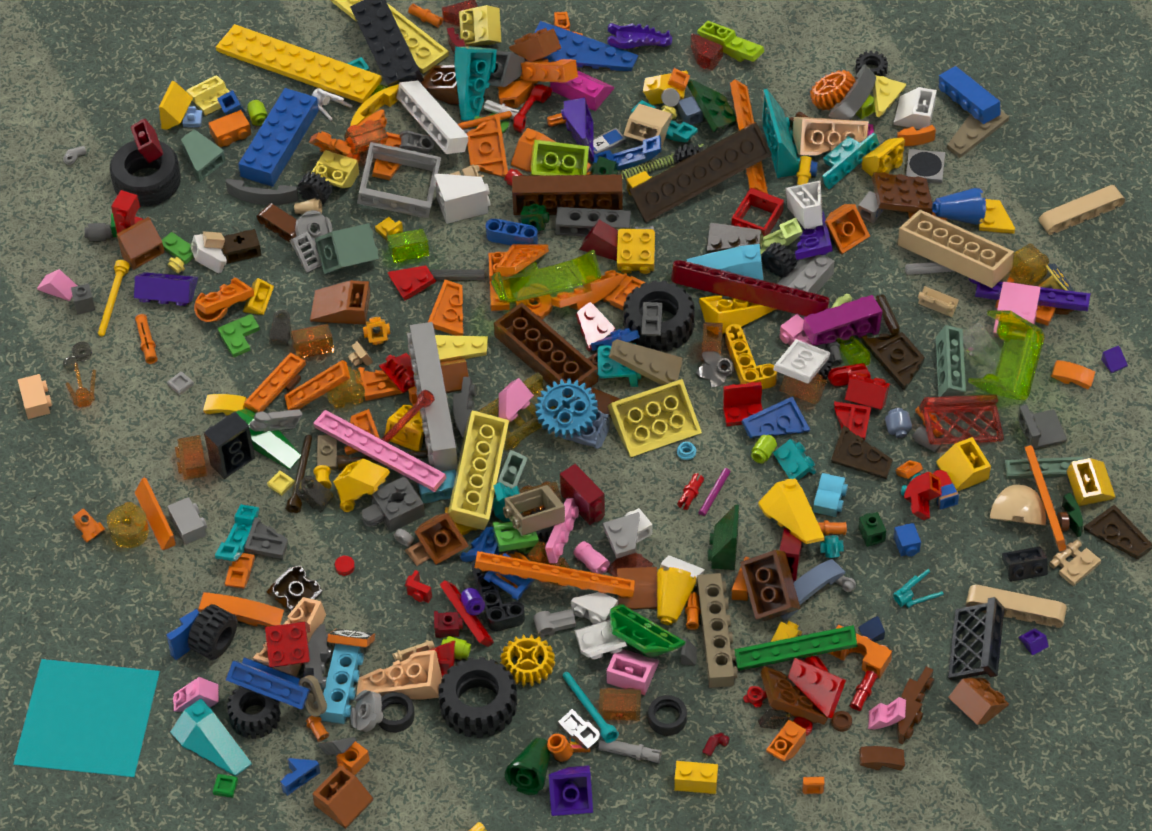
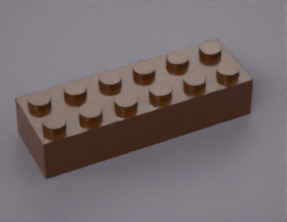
[512,174,623,215]
[494,302,598,398]

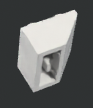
[894,87,937,129]

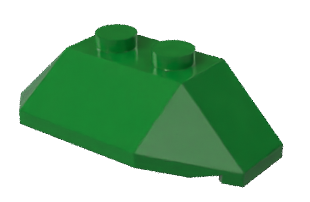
[609,604,685,658]

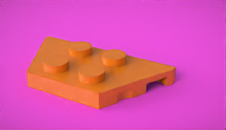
[466,113,508,177]

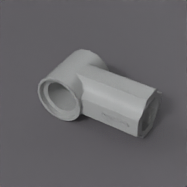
[533,609,576,638]

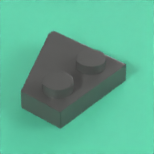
[244,517,288,559]

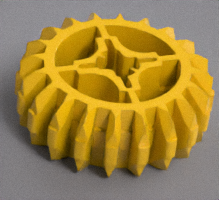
[500,634,555,687]

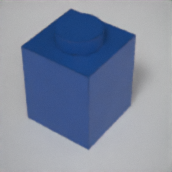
[217,90,245,116]
[893,523,921,556]

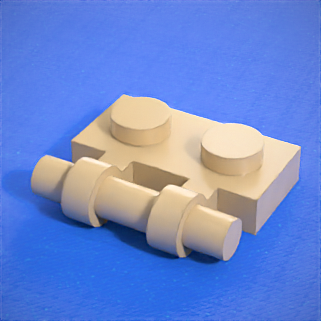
[1049,540,1101,586]

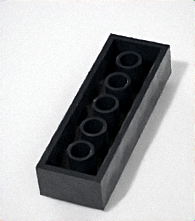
[350,0,424,87]

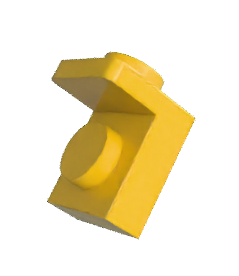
[375,217,403,243]

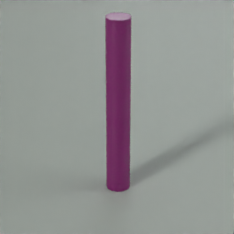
[698,468,731,516]

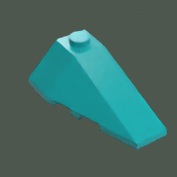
[454,47,497,120]
[170,699,252,776]

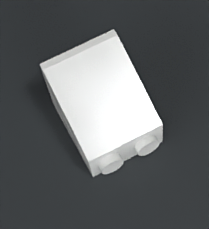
[434,174,490,224]

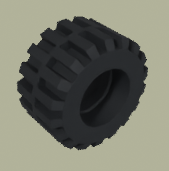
[188,604,238,660]
[227,686,281,739]

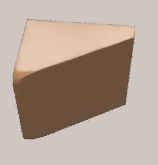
[405,541,431,566]

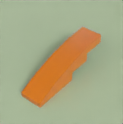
[198,592,284,627]

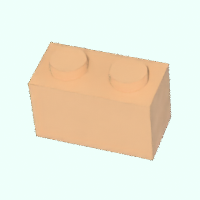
[18,374,52,419]

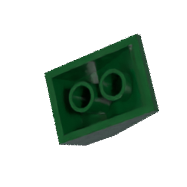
[708,505,739,570]

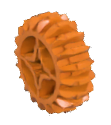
[810,70,856,110]

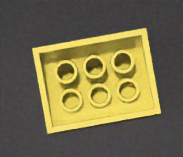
[607,379,702,457]

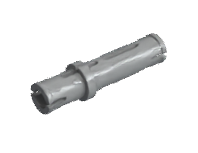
[599,737,662,763]

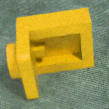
[771,620,802,642]

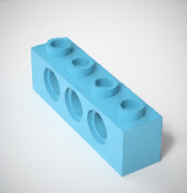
[320,643,364,724]

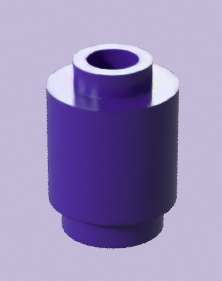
[461,588,485,615]

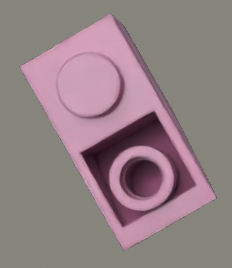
[499,378,534,422]
[173,677,219,712]

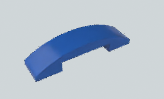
[593,135,661,170]

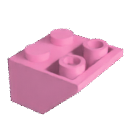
[607,649,659,695]

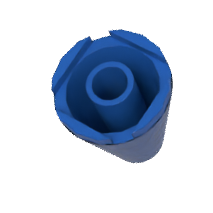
[932,188,986,225]

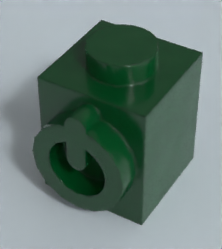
[858,512,886,547]

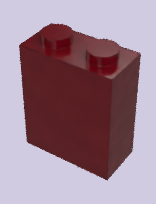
[560,464,605,525]

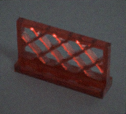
[919,395,1004,445]

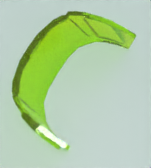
[491,250,601,303]

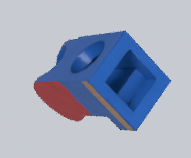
[933,470,959,510]

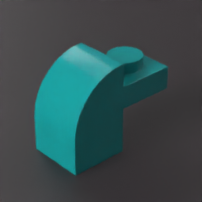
[492,482,522,523]

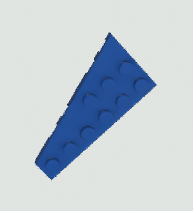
[525,21,638,71]

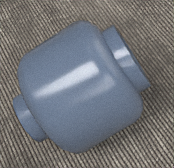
[885,408,912,438]

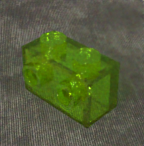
[387,229,429,263]

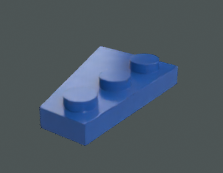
[741,396,810,438]

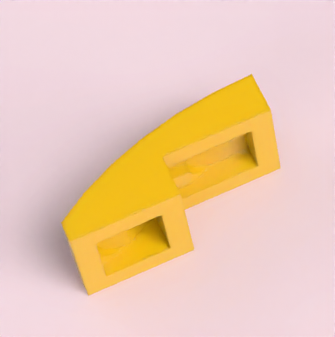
[203,394,247,416]

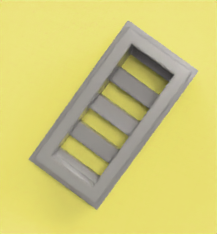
[289,231,322,273]

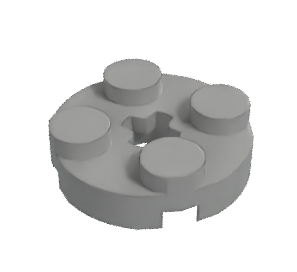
[295,210,332,248]
[350,690,383,732]

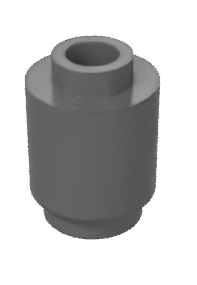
[85,223,111,242]

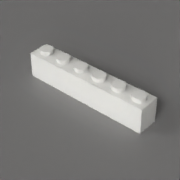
[397,81,468,154]

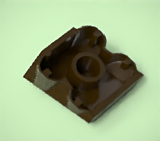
[266,566,324,612]

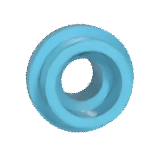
[677,442,696,460]

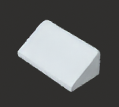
[660,555,705,586]

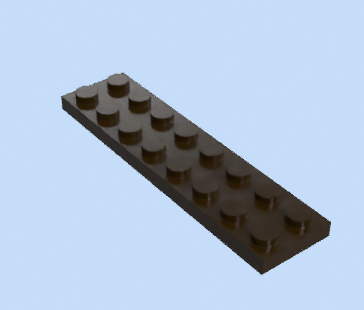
[629,122,772,222]

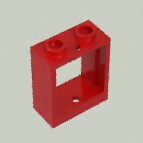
[731,188,784,237]

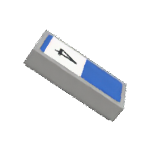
[594,128,626,154]

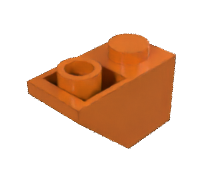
[498,80,534,108]
[766,720,806,762]

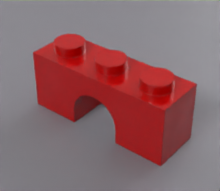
[111,190,143,234]

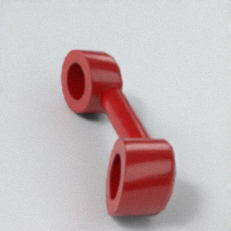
[513,84,552,133]

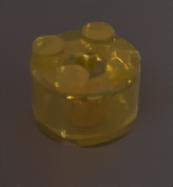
[1008,243,1049,286]
[326,367,365,409]
[107,502,149,549]

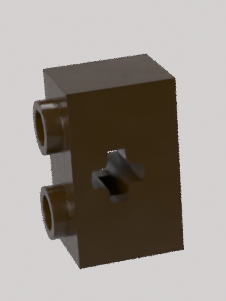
[222,229,262,264]

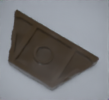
[861,332,925,390]

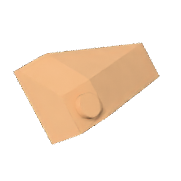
[792,117,868,155]
[356,650,442,700]

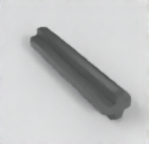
[431,269,485,280]

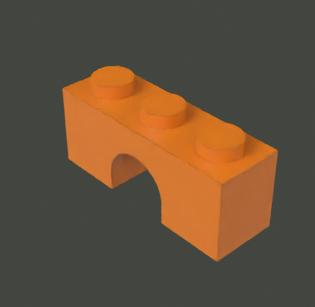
[521,58,578,82]
[828,625,892,679]

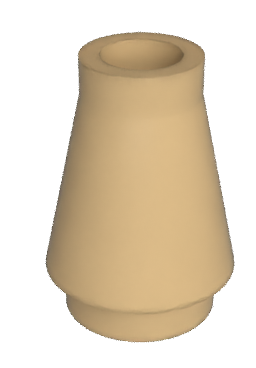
[294,198,322,214]

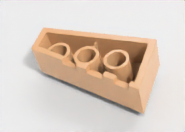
[253,597,326,677]

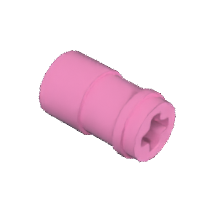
[573,541,610,574]

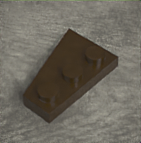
[831,426,893,480]

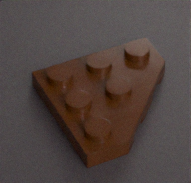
[760,666,828,725]

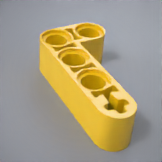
[725,324,777,389]

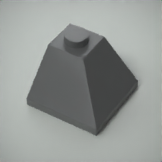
[488,51,525,87]

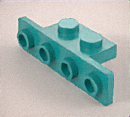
[822,133,880,189]

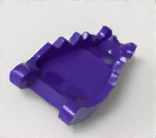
[607,23,672,49]

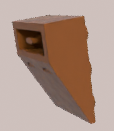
[310,280,371,325]

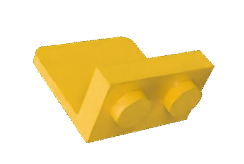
[617,229,655,274]

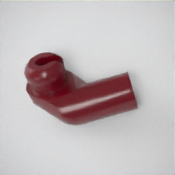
[702,732,730,757]

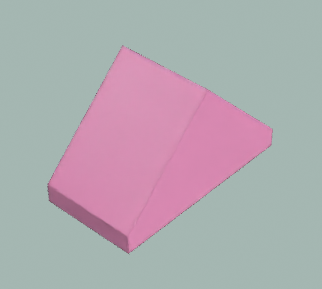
[37,269,77,301]

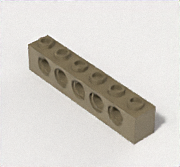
[697,573,738,688]

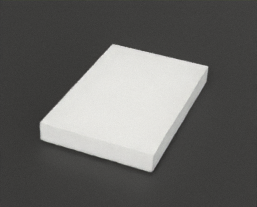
[774,339,830,384]

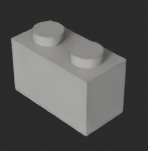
[167,497,207,545]

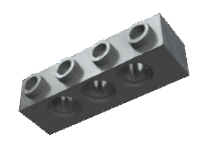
[556,207,631,236]

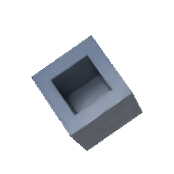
[678,96,703,125]

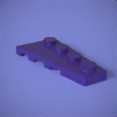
[795,211,833,260]

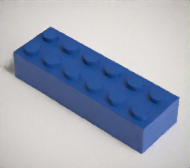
[238,88,319,187]

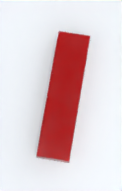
[440,580,494,647]

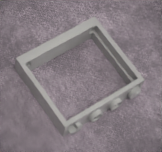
[357,142,441,218]

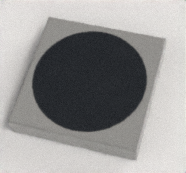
[906,149,945,184]

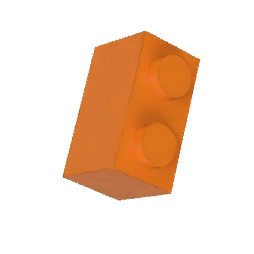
[208,110,251,147]

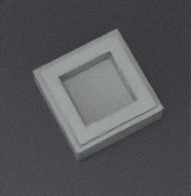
[167,371,194,395]

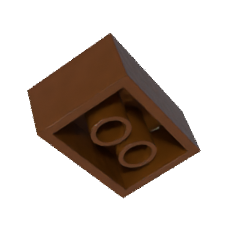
[740,550,801,621]

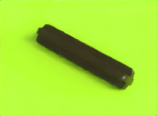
[876,294,900,335]

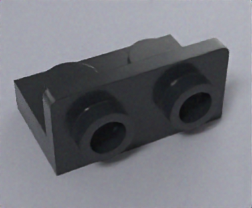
[1002,546,1048,582]

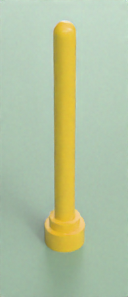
[98,260,130,337]

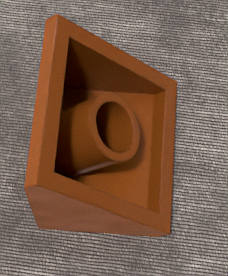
[440,358,469,393]

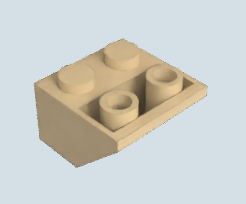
[624,104,673,148]

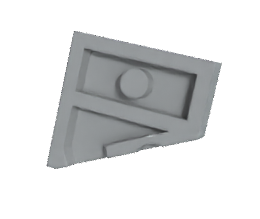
[603,512,640,558]

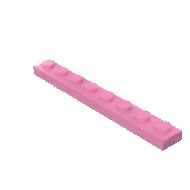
[313,410,446,492]

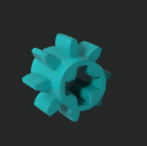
[820,535,844,558]

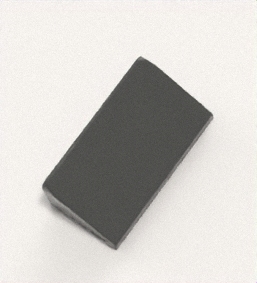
[318,737,356,755]

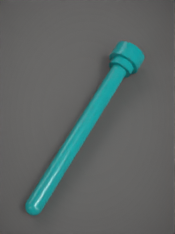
[562,672,619,743]

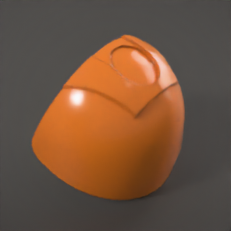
[194,293,228,322]

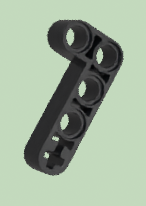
[472,559,525,631]

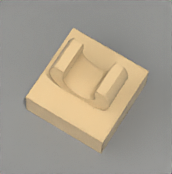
[348,341,373,366]

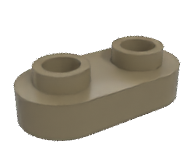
[299,675,327,717]

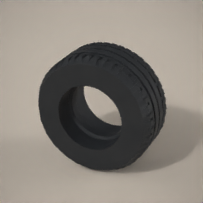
[109,140,181,207]

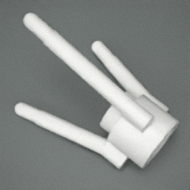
[312,88,353,121]

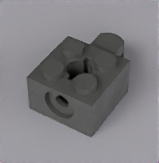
[362,476,425,532]

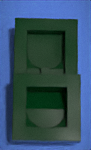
[1062,493,1083,537]

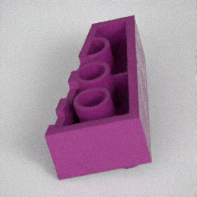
[803,295,882,346]

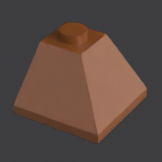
[415,512,469,564]

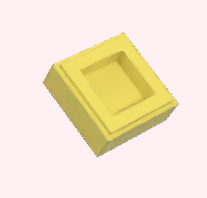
[267,471,295,496]

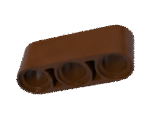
[256,204,297,242]

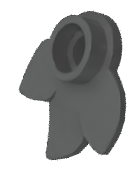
[696,351,734,387]

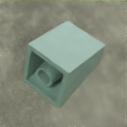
[314,223,379,274]

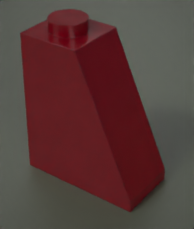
[579,219,618,261]
[780,527,803,582]

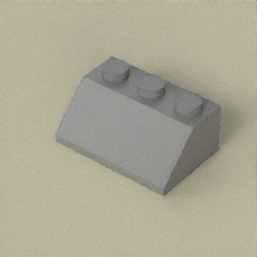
[777,255,835,294]

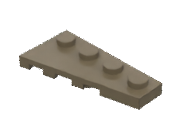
[947,111,1009,158]
[609,339,683,386]

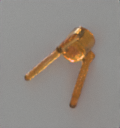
[66,363,96,407]

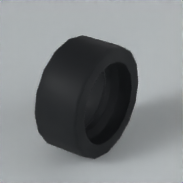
[378,692,415,733]
[648,695,687,736]

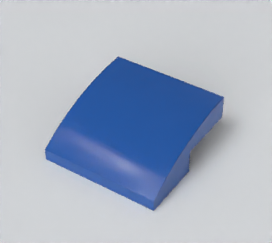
[166,609,199,660]

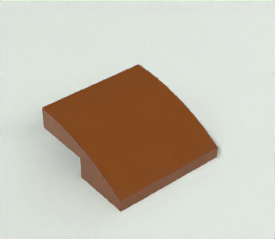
[617,567,657,609]

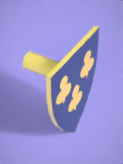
[1039,263,1073,291]

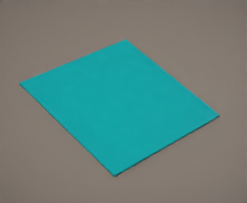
[13,659,160,777]

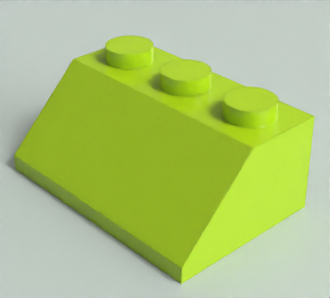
[531,140,589,176]

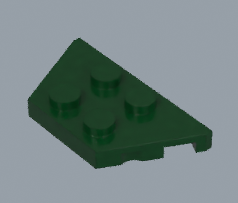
[687,79,737,132]

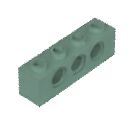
[936,325,966,403]

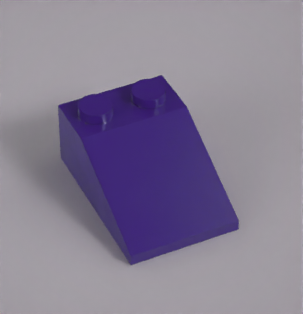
[561,97,594,162]

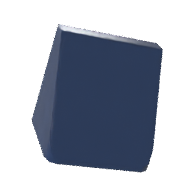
[858,616,885,642]

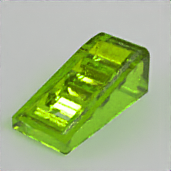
[835,336,870,366]

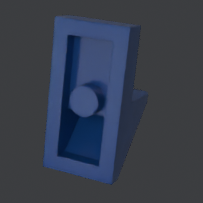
[280,758,321,796]

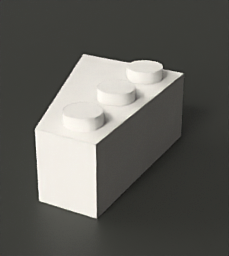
[786,181,822,229]

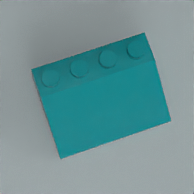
[762,89,800,178]

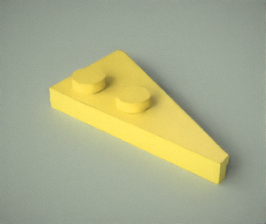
[873,75,906,117]

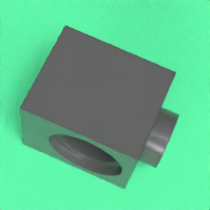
[71,283,95,315]

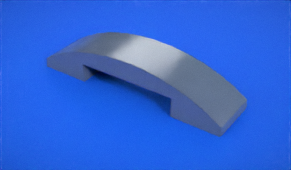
[780,559,845,621]

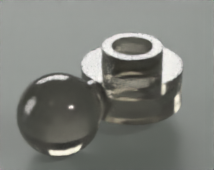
[63,342,92,371]

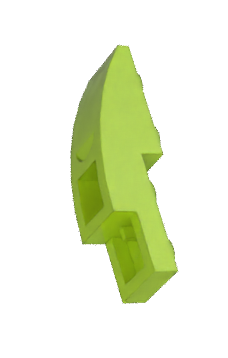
[697,21,764,62]

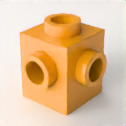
[363,317,390,345]

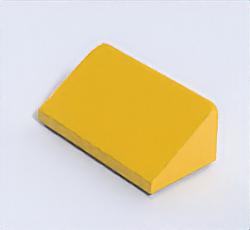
[243,278,274,315]

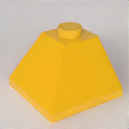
[643,70,688,105]

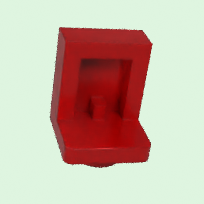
[405,570,432,603]

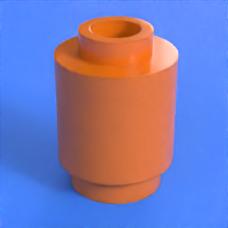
[547,734,573,762]

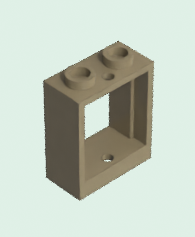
[503,485,565,535]

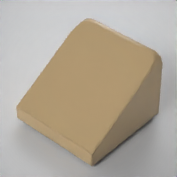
[203,232,225,249]

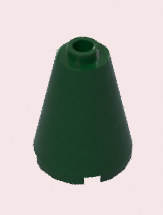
[505,738,551,795]

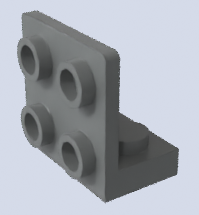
[1017,405,1067,449]

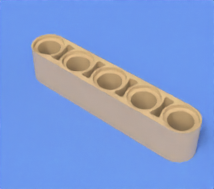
[1039,185,1125,235]
[966,585,1067,628]

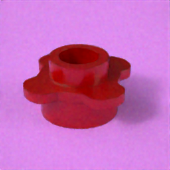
[743,686,767,708]

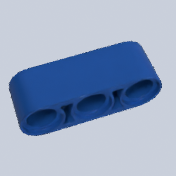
[486,219,538,245]

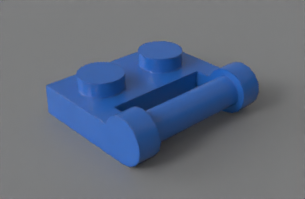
[484,553,535,601]

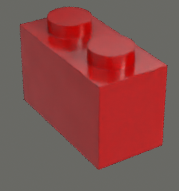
[845,373,890,410]

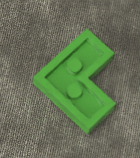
[218,314,260,358]

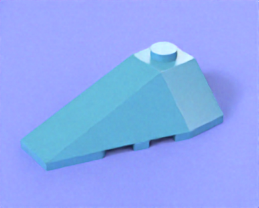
[687,244,763,280]

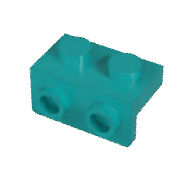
[773,439,817,481]

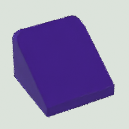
[1101,346,1128,373]
[1018,628,1049,655]

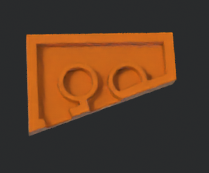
[196,277,255,314]
[428,280,463,336]

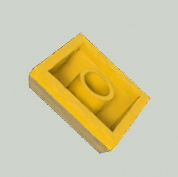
[159,81,193,130]

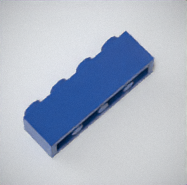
[939,66,1001,124]

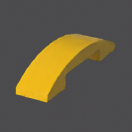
[350,84,399,132]

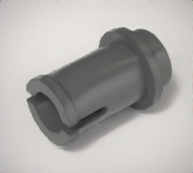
[826,341,843,366]

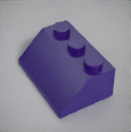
[134,272,198,306]

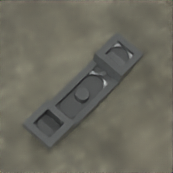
[828,64,876,120]
[226,179,299,205]

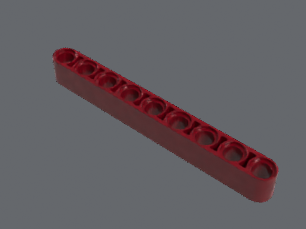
[671,260,830,317]

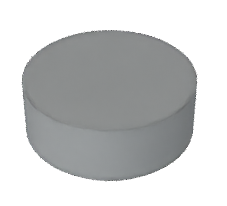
[661,88,680,107]
[394,529,414,546]

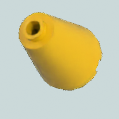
[657,567,697,625]

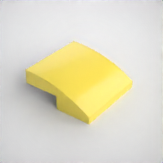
[186,75,230,116]

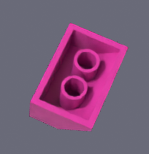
[550,70,614,111]

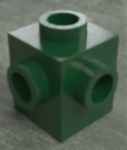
[591,156,619,175]
[520,204,549,232]

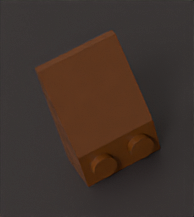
[420,65,459,104]

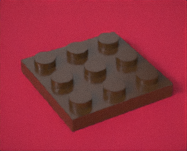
[872,172,933,215]

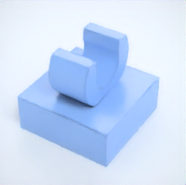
[183,107,203,127]

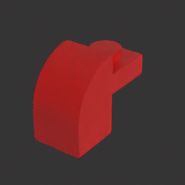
[904,472,942,520]

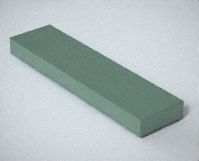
[1005,457,1083,479]

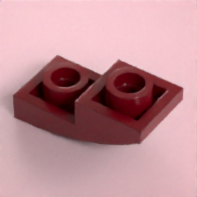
[447,27,469,54]

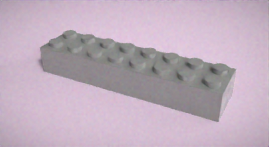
[407,322,457,471]

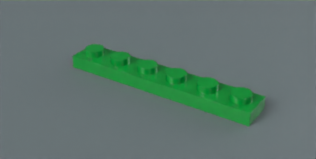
[734,625,858,671]

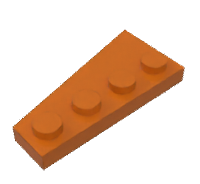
[496,244,549,277]

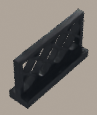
[948,597,1005,680]

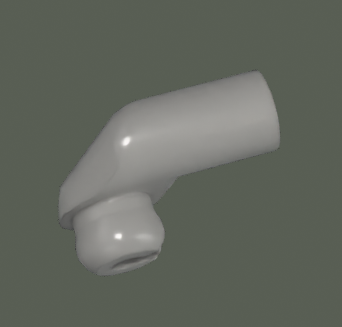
[63,146,86,165]
[835,576,856,592]

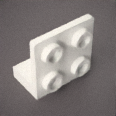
[574,620,627,659]

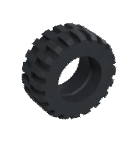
[623,280,695,352]
[439,657,517,738]

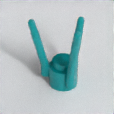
[893,569,944,608]

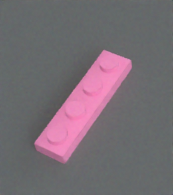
[545,498,579,563]

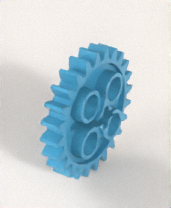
[535,379,598,439]

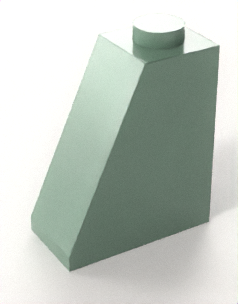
[181,129,226,182]

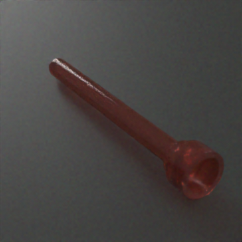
[381,390,435,443]

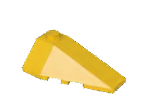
[699,296,776,335]
[758,479,824,544]

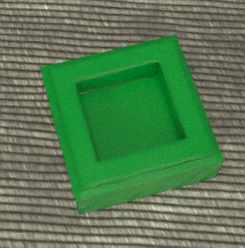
[213,774,238,798]

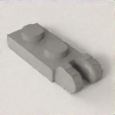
[249,409,303,432]

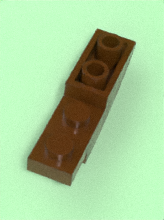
[897,666,935,745]

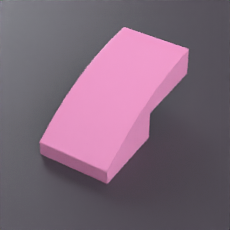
[868,697,906,730]

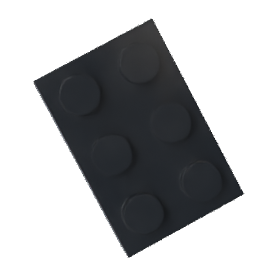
[204,412,255,479]

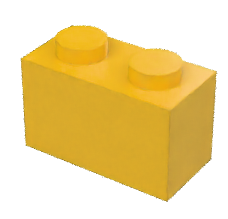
[674,761,718,794]

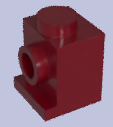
[434,611,463,638]

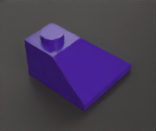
[548,766,593,816]

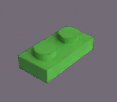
[162,232,194,264]

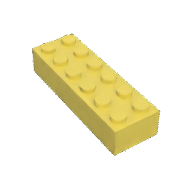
[448,410,509,530]

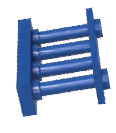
[226,657,310,709]

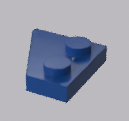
[590,328,640,351]
[460,527,507,562]

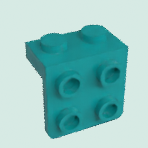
[598,343,642,387]

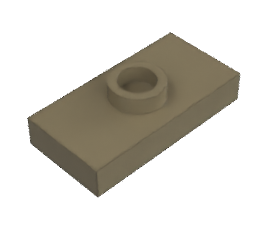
[317,435,337,470]

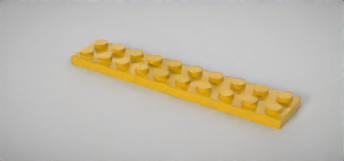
[216,24,382,104]

